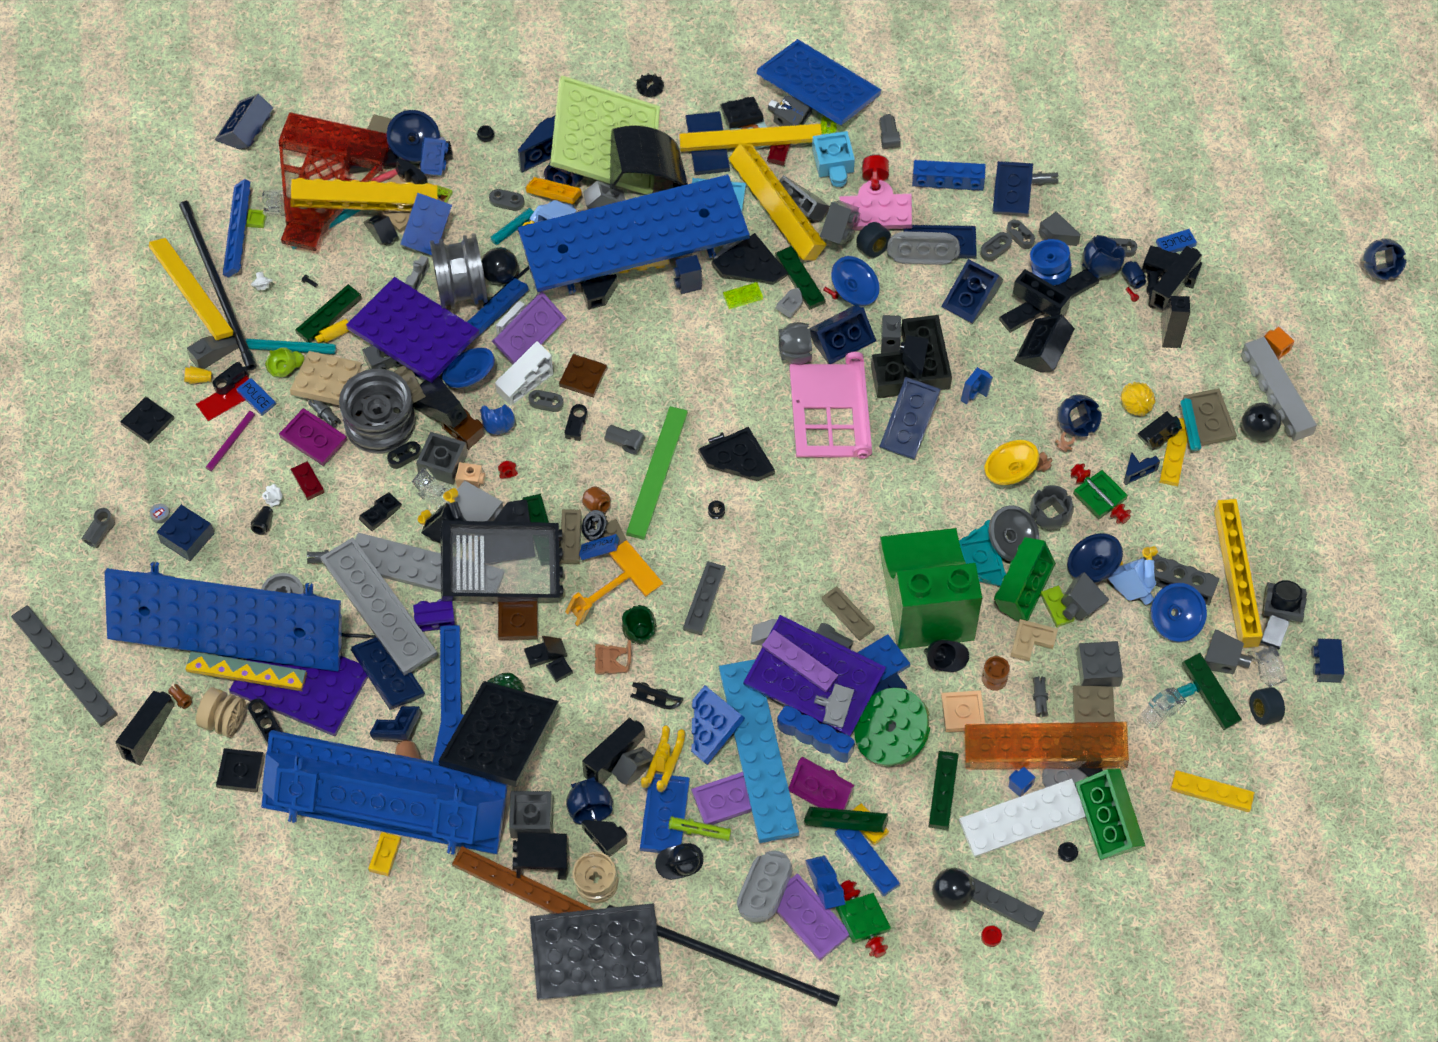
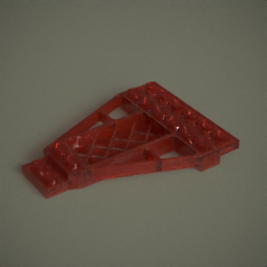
[278,112,389,251]

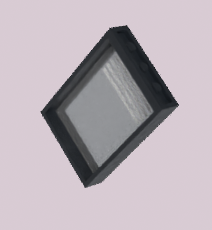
[441,520,563,603]

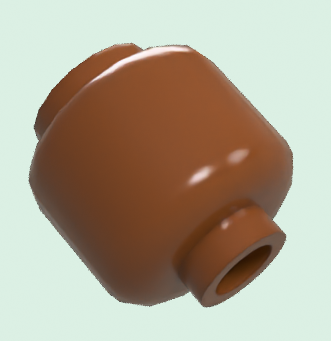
[582,486,610,513]

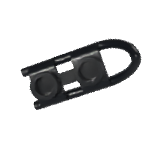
[630,682,684,710]

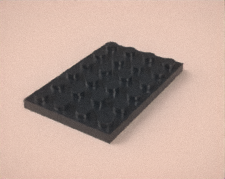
[439,681,559,787]
[530,903,663,1001]

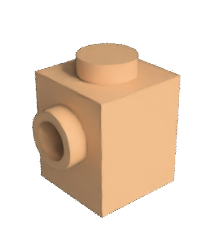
[455,462,485,489]

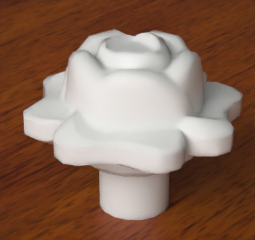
[251,271,273,291]
[262,484,282,507]

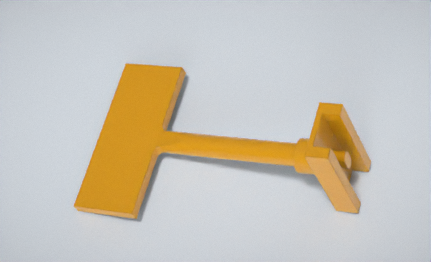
[565,540,663,626]

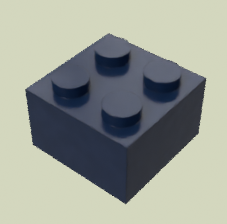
[157,504,215,561]

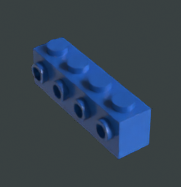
[912,160,986,191]

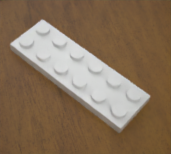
[959,779,1086,857]

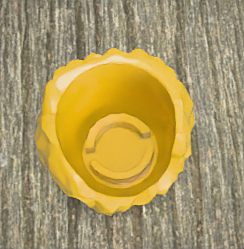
[1120,382,1155,417]

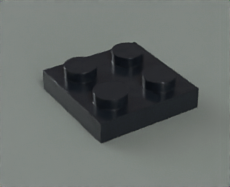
[720,96,764,129]
[120,396,174,444]
[216,748,265,792]

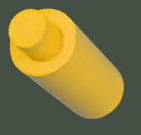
[314,318,350,343]

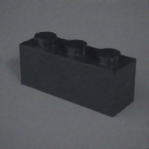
[1142,245,1203,289]
[1013,269,1071,316]

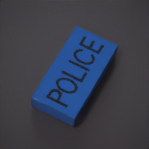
[1156,229,1197,253]
[237,378,276,416]
[579,534,619,560]

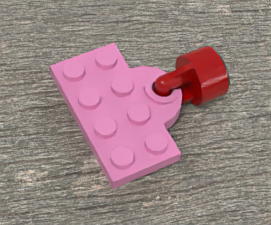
[840,155,912,230]

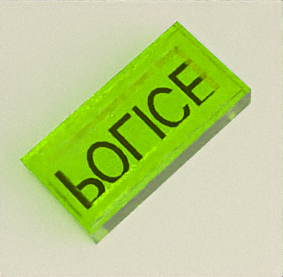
[723,282,763,309]

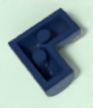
[369,706,421,741]

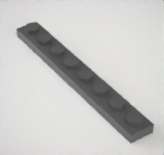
[11,605,117,727]

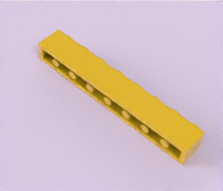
[729,143,826,260]
[291,178,437,212]
[1214,499,1263,648]

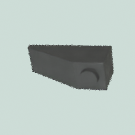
[780,175,830,221]
[187,335,238,369]

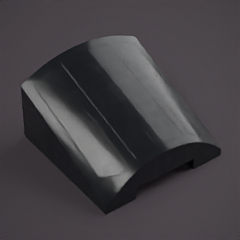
[610,126,688,189]

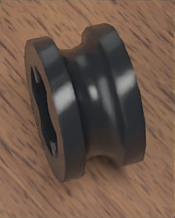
[708,500,725,519]

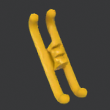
[641,725,685,792]

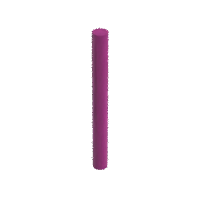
[205,411,255,472]

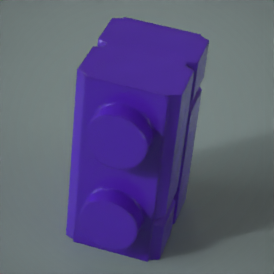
[413,599,455,632]

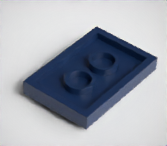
[993,161,1033,216]

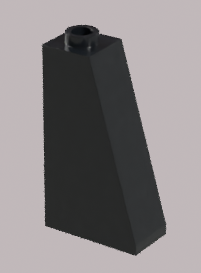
[1150,246,1202,311]
[1161,296,1190,348]
[413,376,467,428]
[115,690,174,766]
[582,718,645,784]

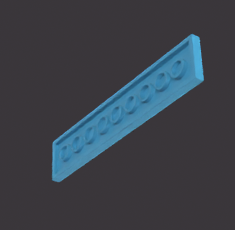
[719,659,799,843]

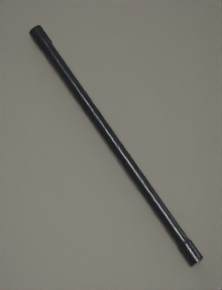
[179,201,257,371]
[607,904,840,1007]

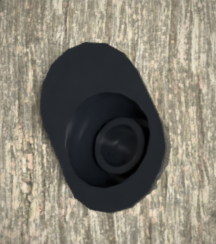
[924,640,969,672]
[655,843,704,880]

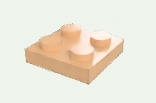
[941,690,986,732]

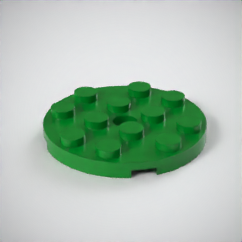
[854,688,930,767]

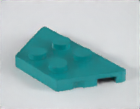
[959,520,1006,587]

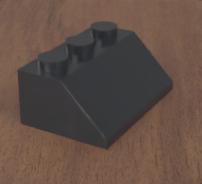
[1014,314,1075,373]

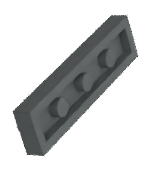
[683,561,726,636]
[971,876,1044,932]

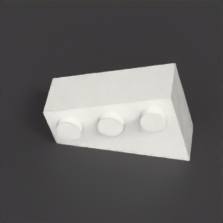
[495,341,553,406]

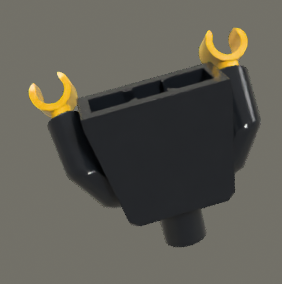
[417,488,469,545]

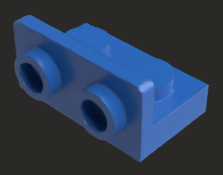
[420,137,448,176]
[961,367,993,405]

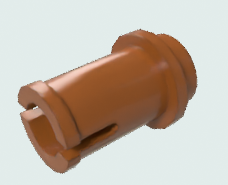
[168,684,192,709]

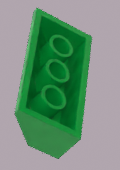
[994,537,1056,622]
[1075,769,1146,860]

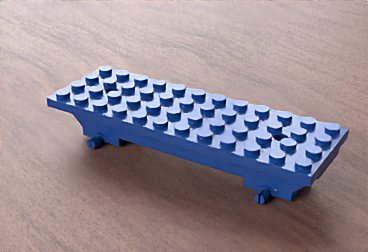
[518,174,750,294]
[104,562,342,671]
[261,730,508,854]

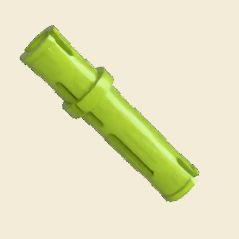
[668,816,731,841]

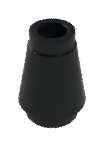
[251,506,273,535]

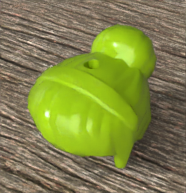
[265,347,305,378]

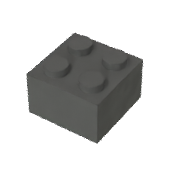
[820,200,860,244]
[416,432,468,485]
[1076,641,1123,687]
[509,791,553,838]

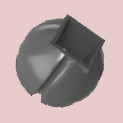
[778,322,812,364]
[1030,485,1074,531]

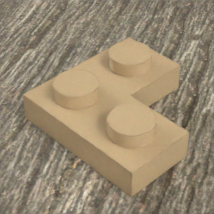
[1011,619,1058,661]

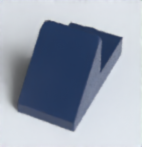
[1123,452,1160,485]

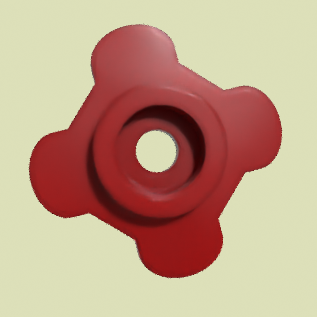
[498,461,518,479]

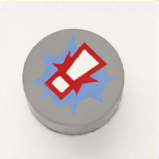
[150,504,170,523]

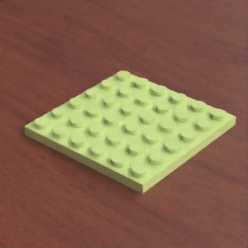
[550,76,660,195]

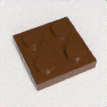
[559,354,608,398]
[498,601,538,640]

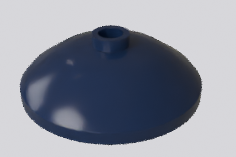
[386,110,440,162]
[1067,533,1123,583]

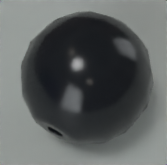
[481,247,518,285]
[1242,402,1281,441]
[932,868,975,910]

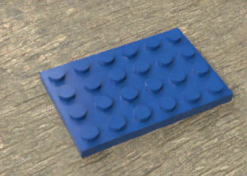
[756,39,882,126]

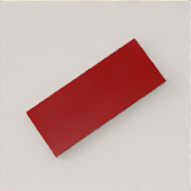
[196,375,249,421]

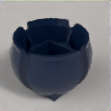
[1082,235,1126,278]
[1363,238,1407,280]
[1057,394,1102,437]
[566,777,613,825]

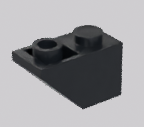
[581,274,618,310]

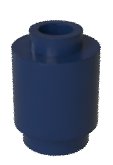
[1121,261,1147,289]

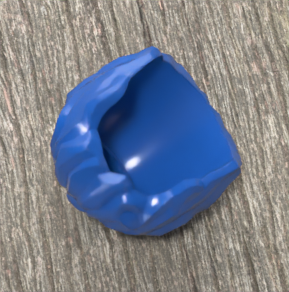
[480,404,515,435]

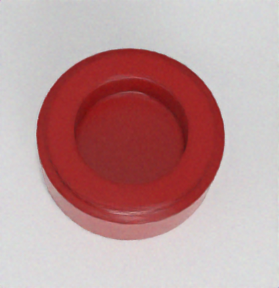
[981,925,1002,947]

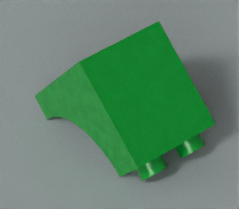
[879,528,982,649]

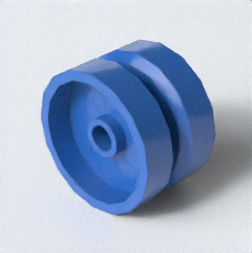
[1030,239,1072,285]

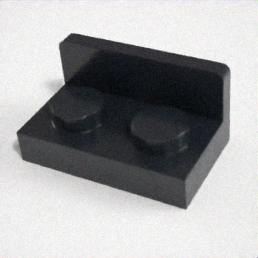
[1138,411,1182,450]

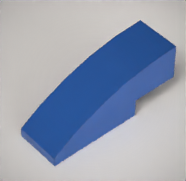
[805,855,845,909]

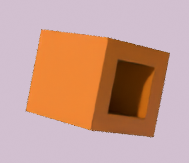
[1264,327,1294,360]

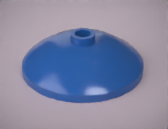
[831,256,880,306]
[442,348,495,388]
[1151,583,1207,642]

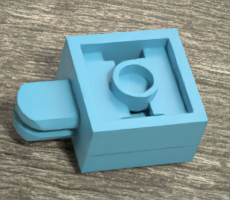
[812,131,855,187]

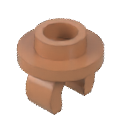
[1055,432,1075,452]
[1036,452,1053,472]

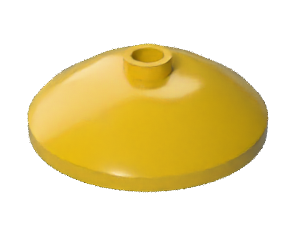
[985,440,1039,485]

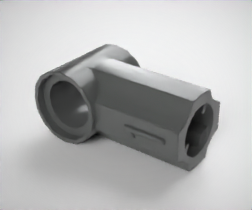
[879,114,901,149]
[604,425,645,455]
[81,508,115,548]
[816,623,854,650]

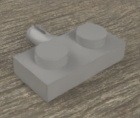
[405,255,429,290]
[814,684,854,729]

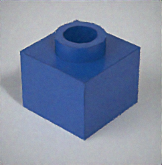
[1008,767,1036,797]

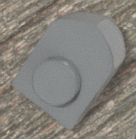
[775,288,803,318]

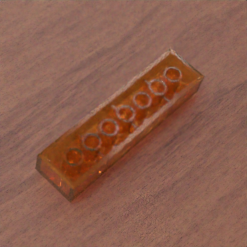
[965,722,1129,770]

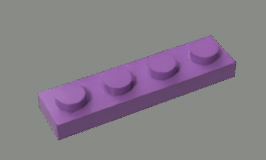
[762,630,838,692]

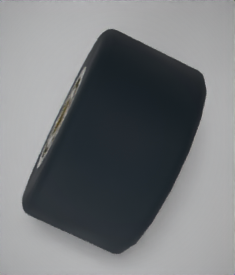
[856,222,891,258]
[1249,687,1285,725]

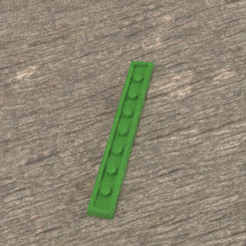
[626,406,688,540]

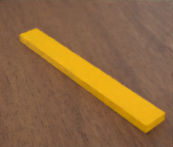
[679,124,822,152]
[149,238,233,340]

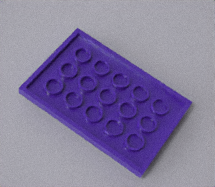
[346,277,479,383]
[743,615,886,737]
[229,655,368,737]

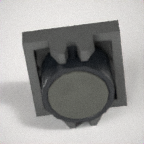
[1263,580,1307,622]

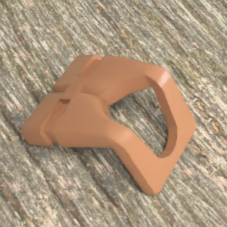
[595,640,631,675]

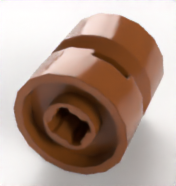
[982,656,1010,691]

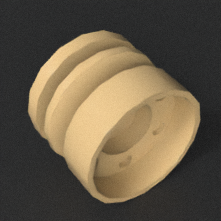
[196,687,246,738]
[572,851,618,903]

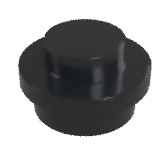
[477,125,495,142]
[1058,842,1078,862]

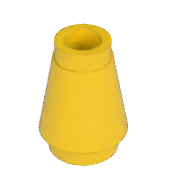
[184,366,212,384]

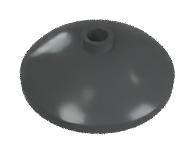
[989,505,1039,561]

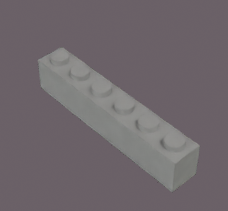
[1241,337,1317,441]

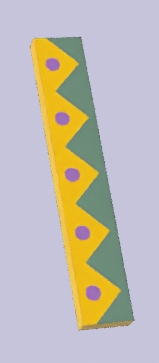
[186,651,307,691]

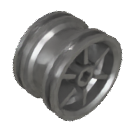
[430,233,488,309]
[339,369,416,454]

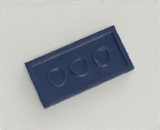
[685,111,730,175]
[903,225,977,259]
[879,377,941,460]
[351,637,425,710]

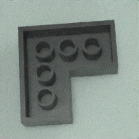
[871,315,952,398]

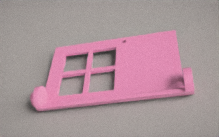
[789,352,872,459]

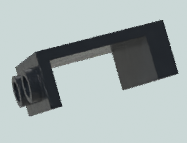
[512,832,567,879]

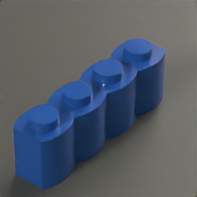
[777,706,855,763]

